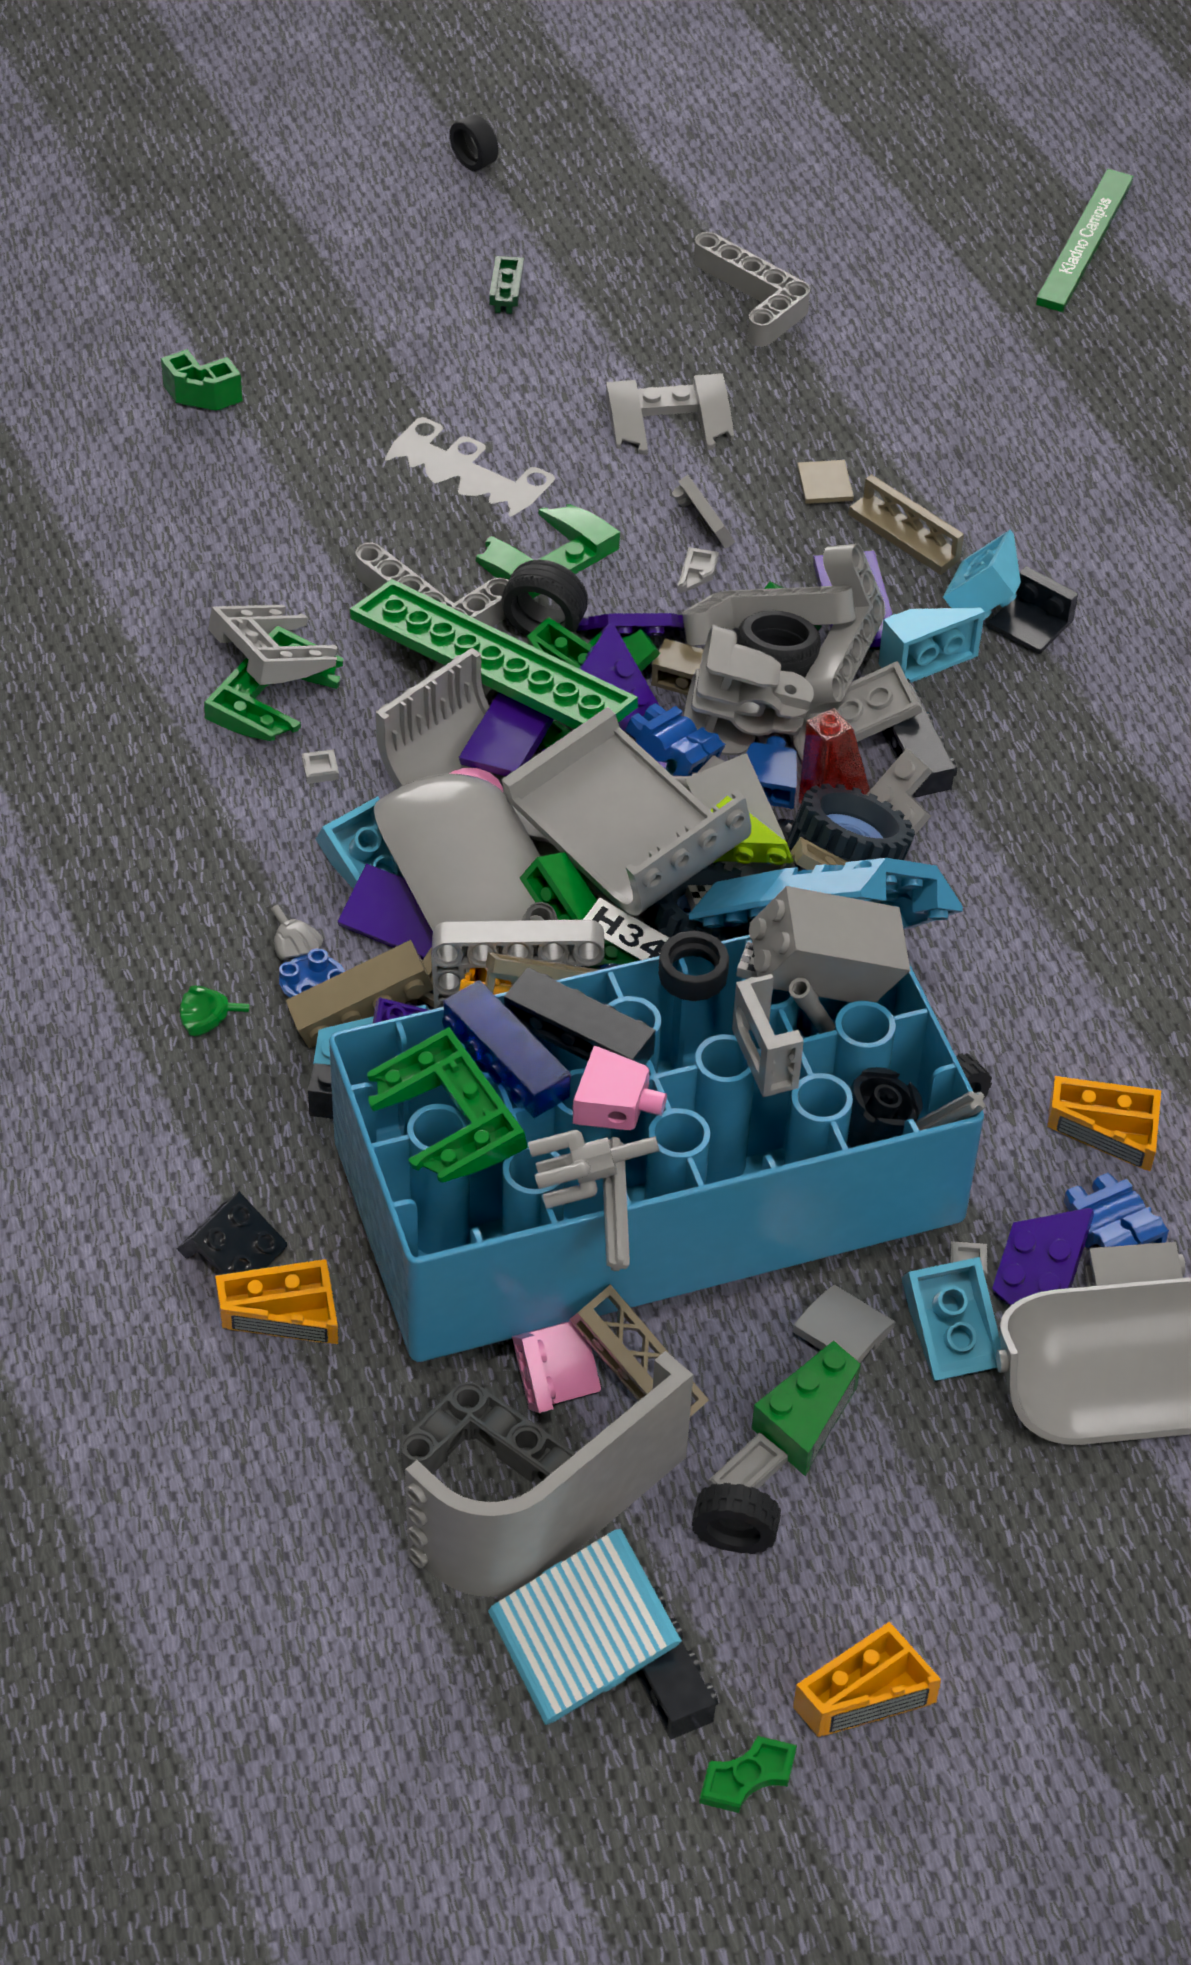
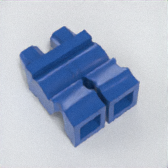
[625,703,726,776]
[1064,1172,1169,1248]

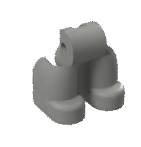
[683,625,814,756]

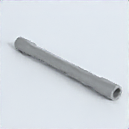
[789,978,835,1034]

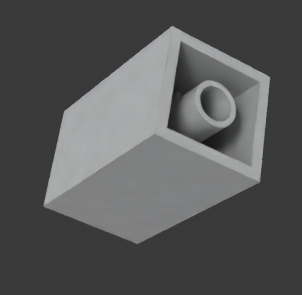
[685,753,795,877]
[749,886,910,1003]

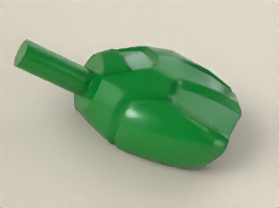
[179,985,249,1036]

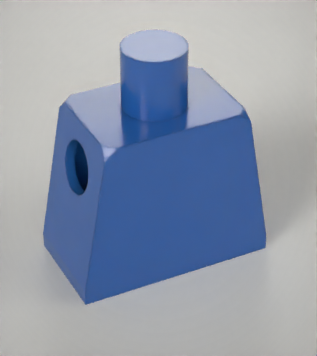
[746,736,797,809]

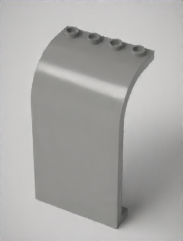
[376,648,561,856]
[501,707,751,916]
[405,1351,693,1597]

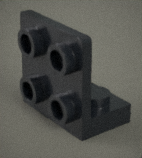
[988,566,1078,654]
[176,1191,287,1275]

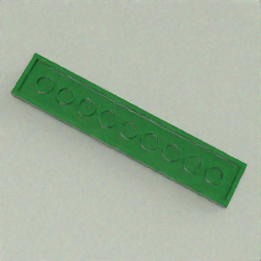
[350,579,638,729]

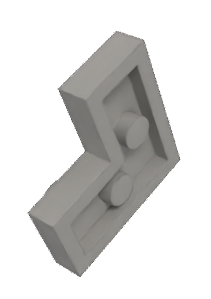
[866,748,933,836]

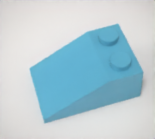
[943,530,1021,619]
[878,608,985,682]
[315,796,404,889]
[902,1257,1001,1381]

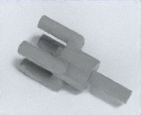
[528,1130,660,1209]

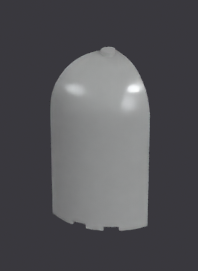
[374,774,544,972]
[996,1277,1191,1445]

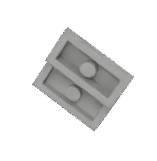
[793,1285,896,1363]

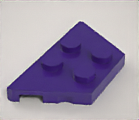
[576,613,685,637]
[578,622,660,735]
[992,1208,1094,1306]

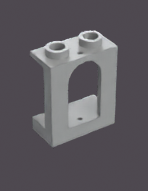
[732,974,804,1097]

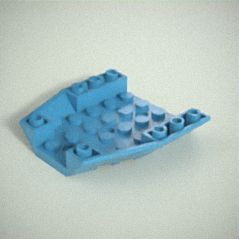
[689,858,963,929]

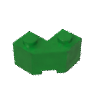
[161,349,243,411]

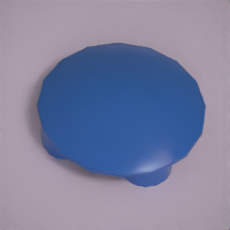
[279,948,345,998]

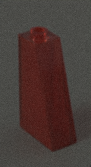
[798,708,870,804]

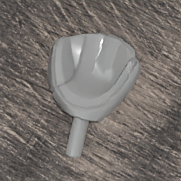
[271,905,323,961]

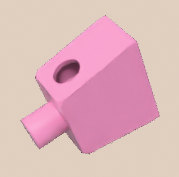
[573,1046,667,1130]

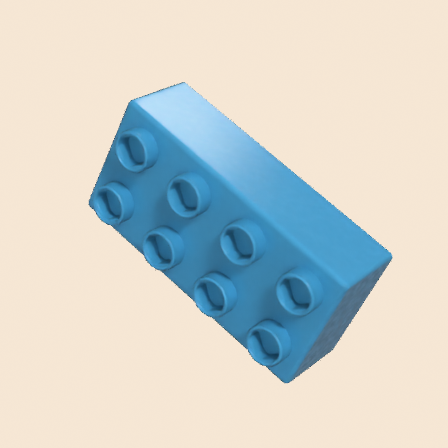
[329,935,984,1362]

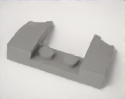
[606,373,734,455]
[208,605,337,685]

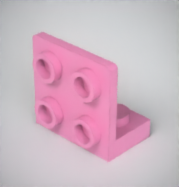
[512,1321,601,1413]

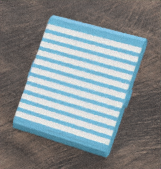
[488,1529,681,1725]

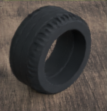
[501,560,588,636]
[736,610,821,678]

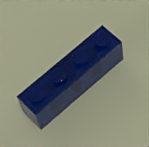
[442,980,571,1118]

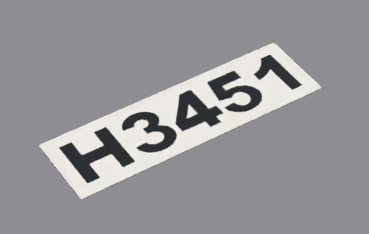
[583,898,669,960]

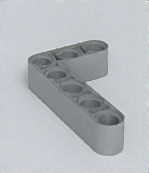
[694,232,810,347]
[355,543,509,627]
[805,544,885,704]
[682,586,856,645]
[431,920,604,1009]

